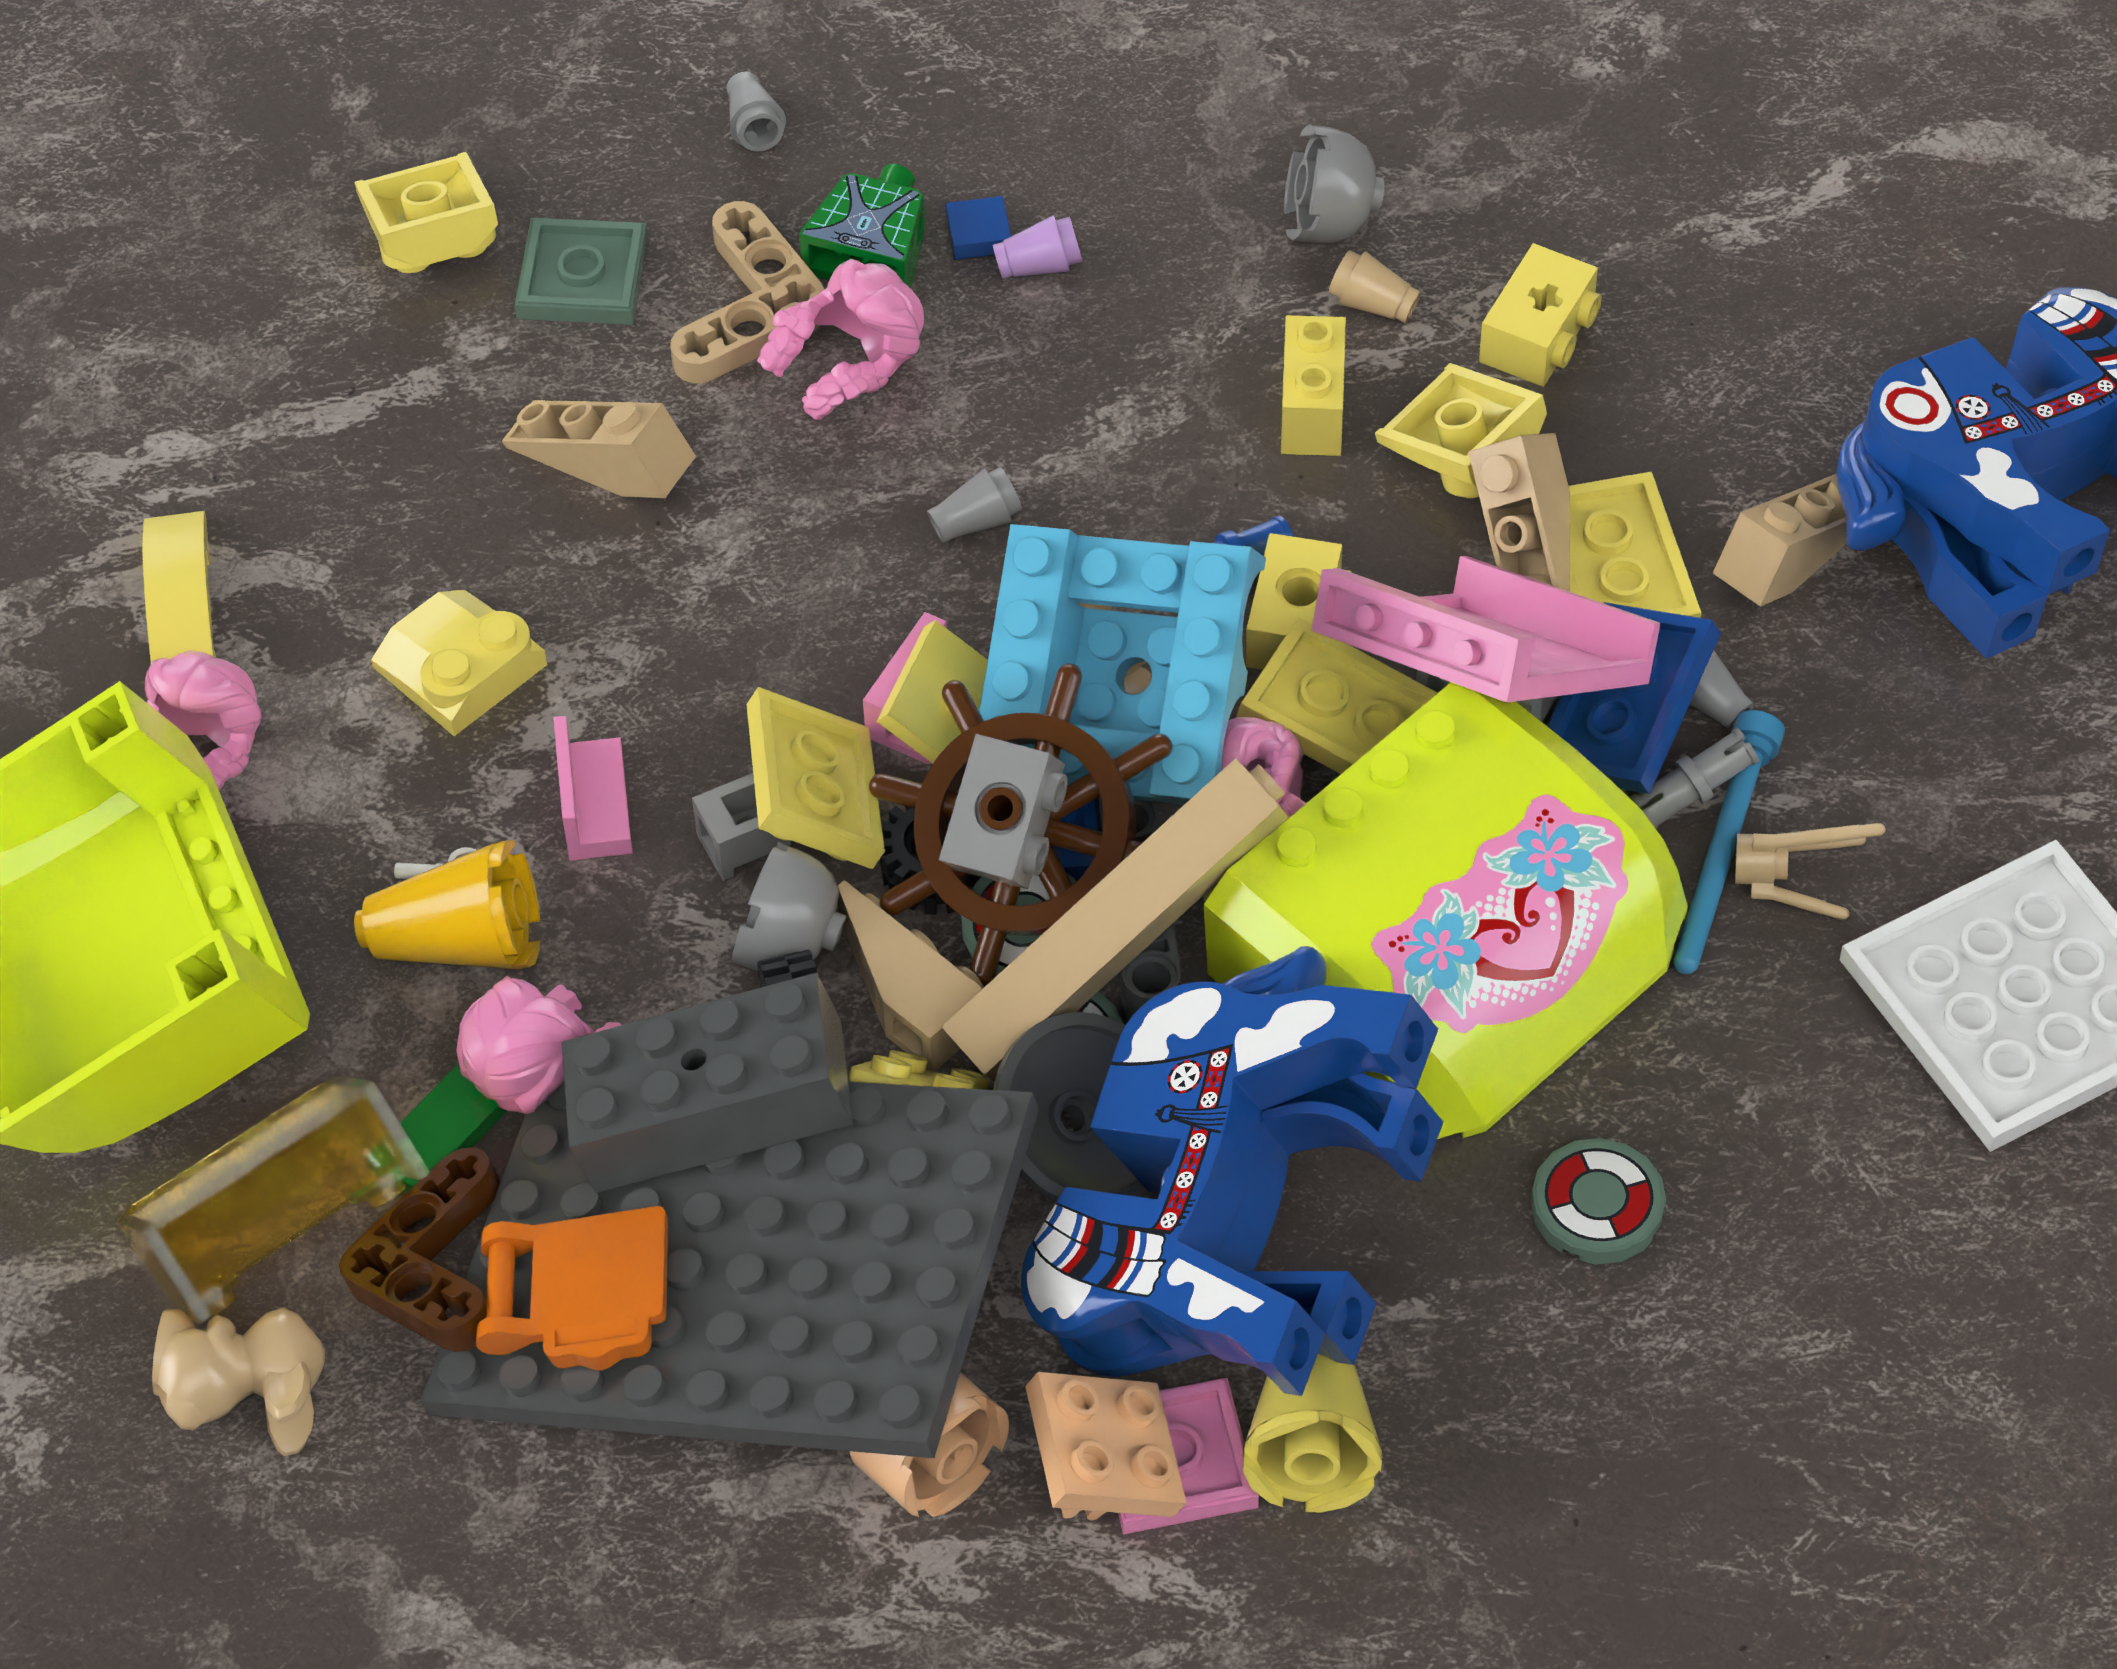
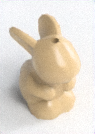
[152,1307,325,1456]

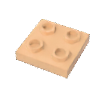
[1025,1372,1186,1520]

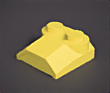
[355,152,498,273]
[1375,363,1547,498]
[371,590,547,736]

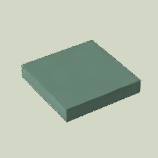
[515,217,648,325]

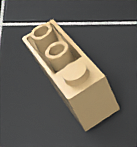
[502,400,696,498]
[1468,433,1570,592]
[1713,474,1847,607]
[838,880,984,1072]

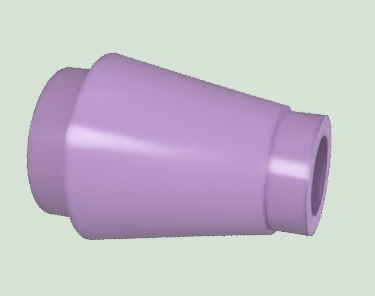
[992,215,1083,279]

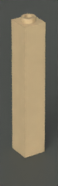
[941,758,1289,1082]

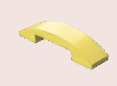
[142,511,216,664]

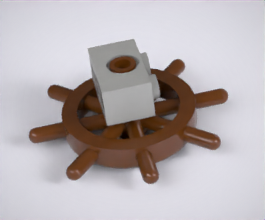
[869,663,1173,987]

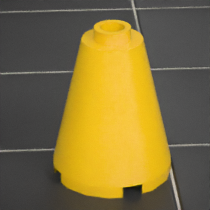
[354,840,541,969]

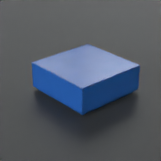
[945,196,1011,260]

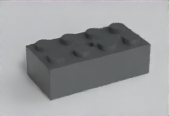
[562,973,853,1193]

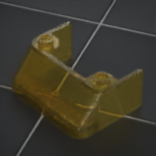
[114,1076,430,1324]

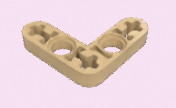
[670,201,825,383]

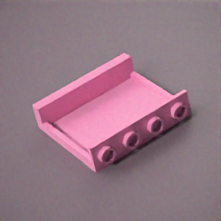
[1311,556,1660,703]

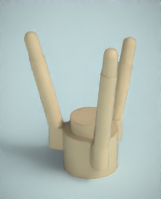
[1735,823,1885,920]

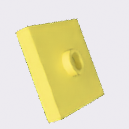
[876,620,988,764]

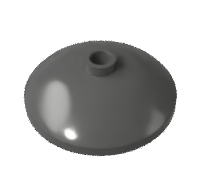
[993,1012,1147,1202]

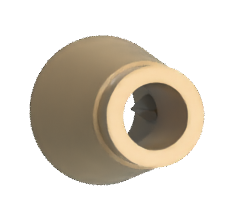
[1329,250,1421,324]

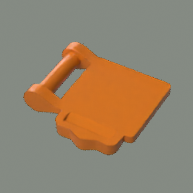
[476,1206,668,1371]

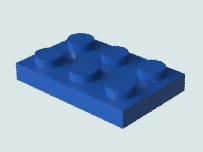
[1547,602,1721,794]

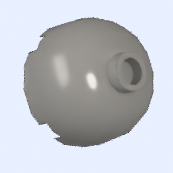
[1284,124,1384,244]
[732,842,847,971]

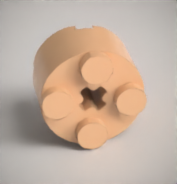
[850,1372,1009,1517]

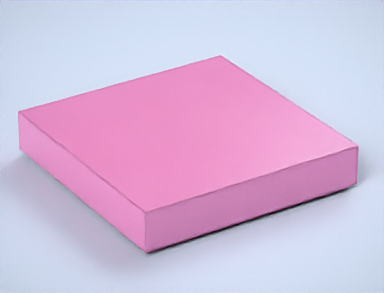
[1118,1377,1259,1535]

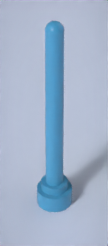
[1673,710,1785,975]

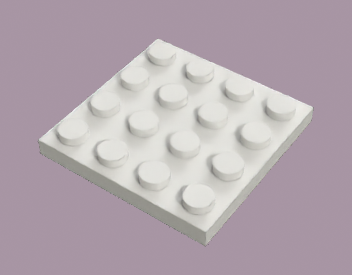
[1840,840,2117,1152]

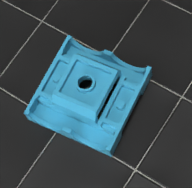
[979,524,1266,805]

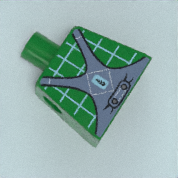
[799,164,926,288]

